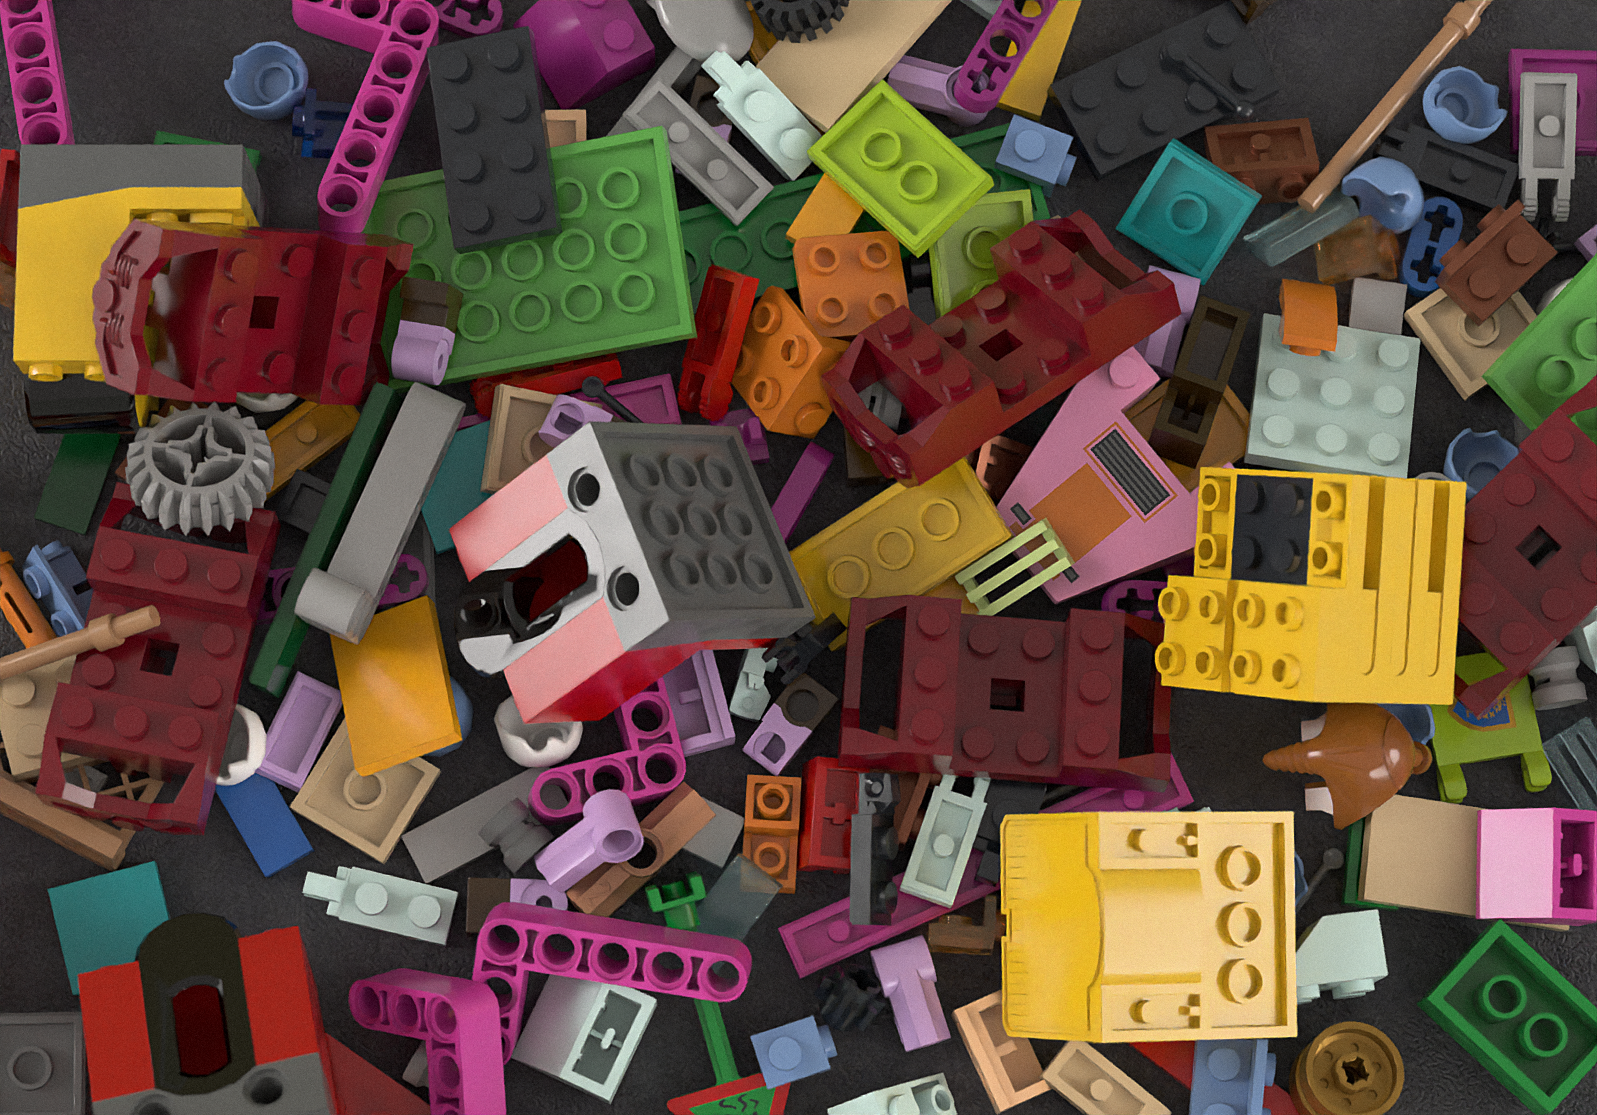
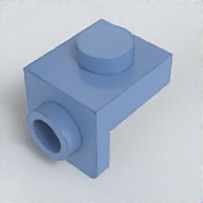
[994,115,1077,198]
[750,1016,837,1090]

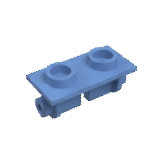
[22,540,94,637]

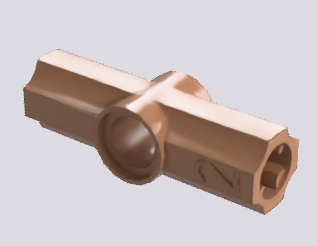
[566,781,716,918]

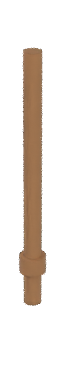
[1298,0,1492,213]
[0,605,160,681]

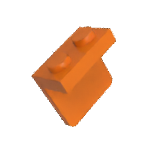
[793,231,910,342]
[731,286,852,439]

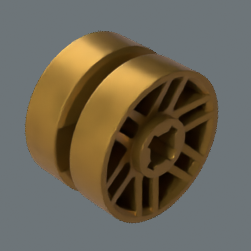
[1289,1021,1404,1115]

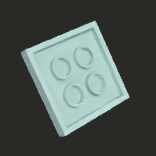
[1244,313,1420,478]

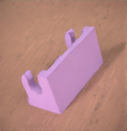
[663,650,735,757]

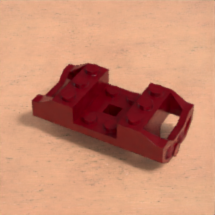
[821,209,1182,488]
[92,219,414,405]
[1453,375,1597,720]
[35,482,281,835]
[838,595,1171,793]

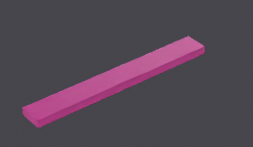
[778,753,1194,979]

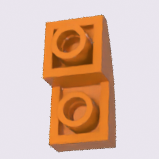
[1278,278,1338,356]
[740,775,801,894]

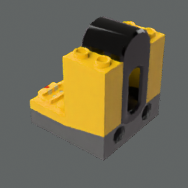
[13,145,270,434]

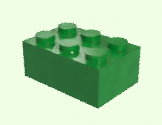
[1416,919,1597,1115]

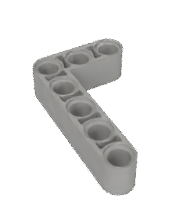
[295,382,466,645]

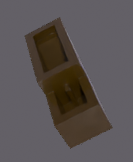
[1148,295,1250,469]

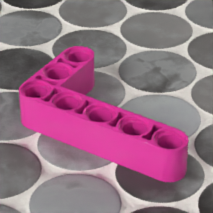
[0,0,75,145]
[292,0,439,233]
[527,676,686,826]
[472,902,752,1066]
[349,968,506,1115]

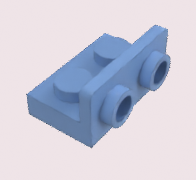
[1189,1038,1276,1115]

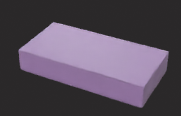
[255,672,343,793]

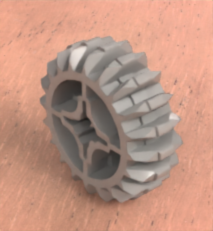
[125,402,275,536]

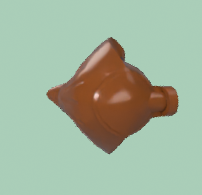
[1262,702,1432,830]

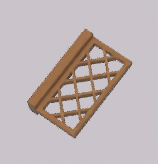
[0,742,165,872]

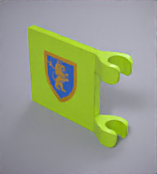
[1429,652,1552,804]

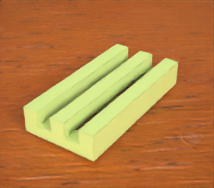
[954,518,1075,616]

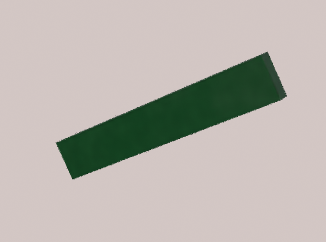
[34,263,169,536]
[248,382,404,698]

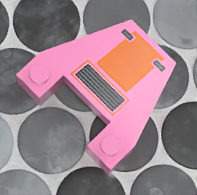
[997,346,1235,605]

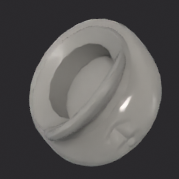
[646,0,753,62]

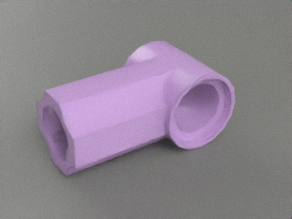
[887,55,989,126]
[1133,265,1201,377]
[534,789,644,894]
[870,935,951,1052]

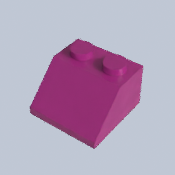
[513,0,655,110]

